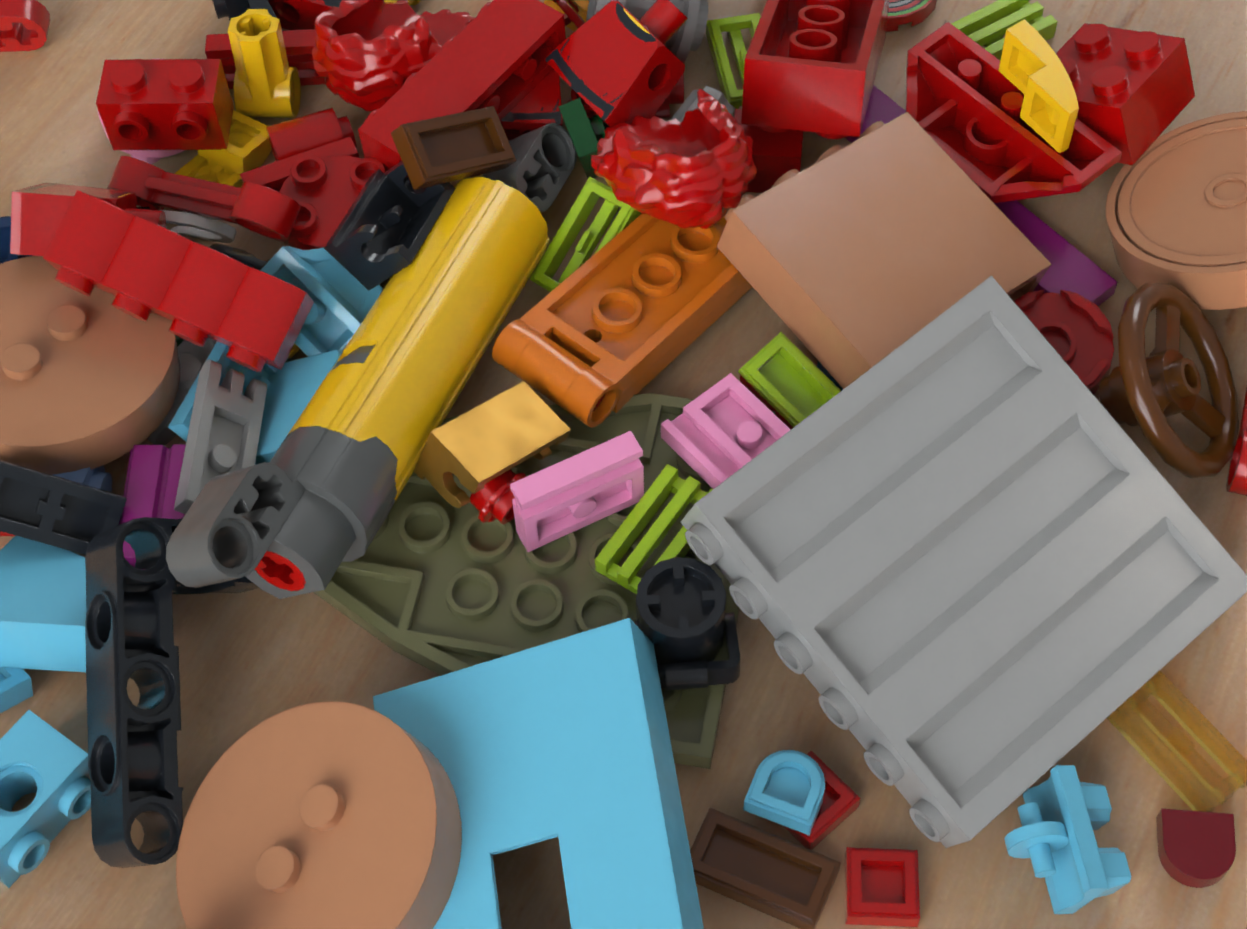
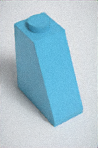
[0,536,87,673]

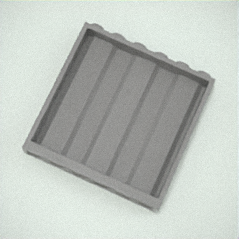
[681,275,1247,848]

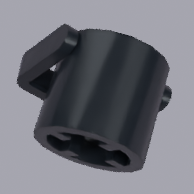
[632,557,740,691]

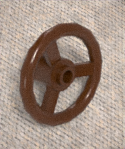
[1099,282,1239,478]

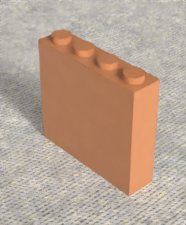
[717,112,1051,389]

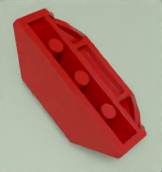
[905,22,1122,203]

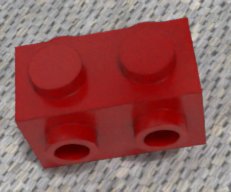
[96,59,234,150]

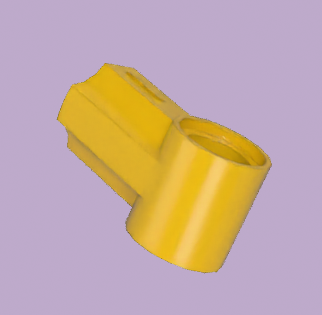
[228,9,301,118]

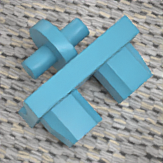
[1004,765,1132,914]

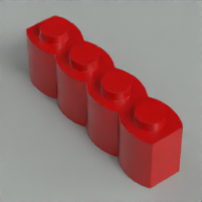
[43,190,314,373]

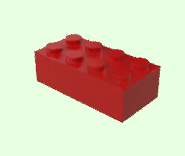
[741,0,890,139]

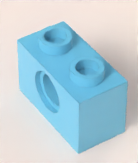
[0,710,91,888]

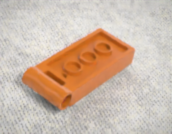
[492,213,752,428]

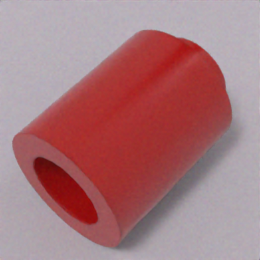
[266,108,357,161]

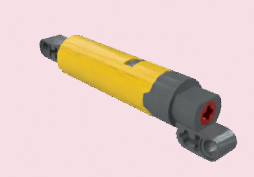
[166,123,577,599]

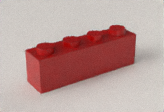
[358,0,566,172]

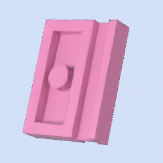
[661,373,791,489]
[510,431,644,552]

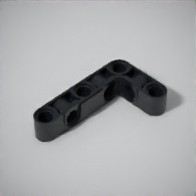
[85,517,259,868]

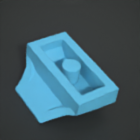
[260,246,383,357]

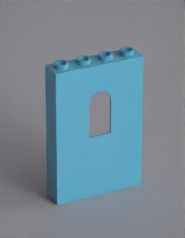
[373,618,704,929]

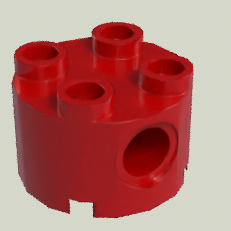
[279,155,385,250]

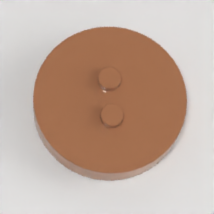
[1105,111,1247,310]
[0,256,180,475]
[176,701,462,929]

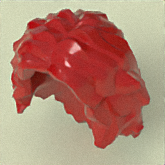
[312,0,475,112]
[591,88,757,229]

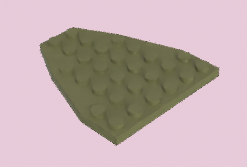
[313,393,775,769]

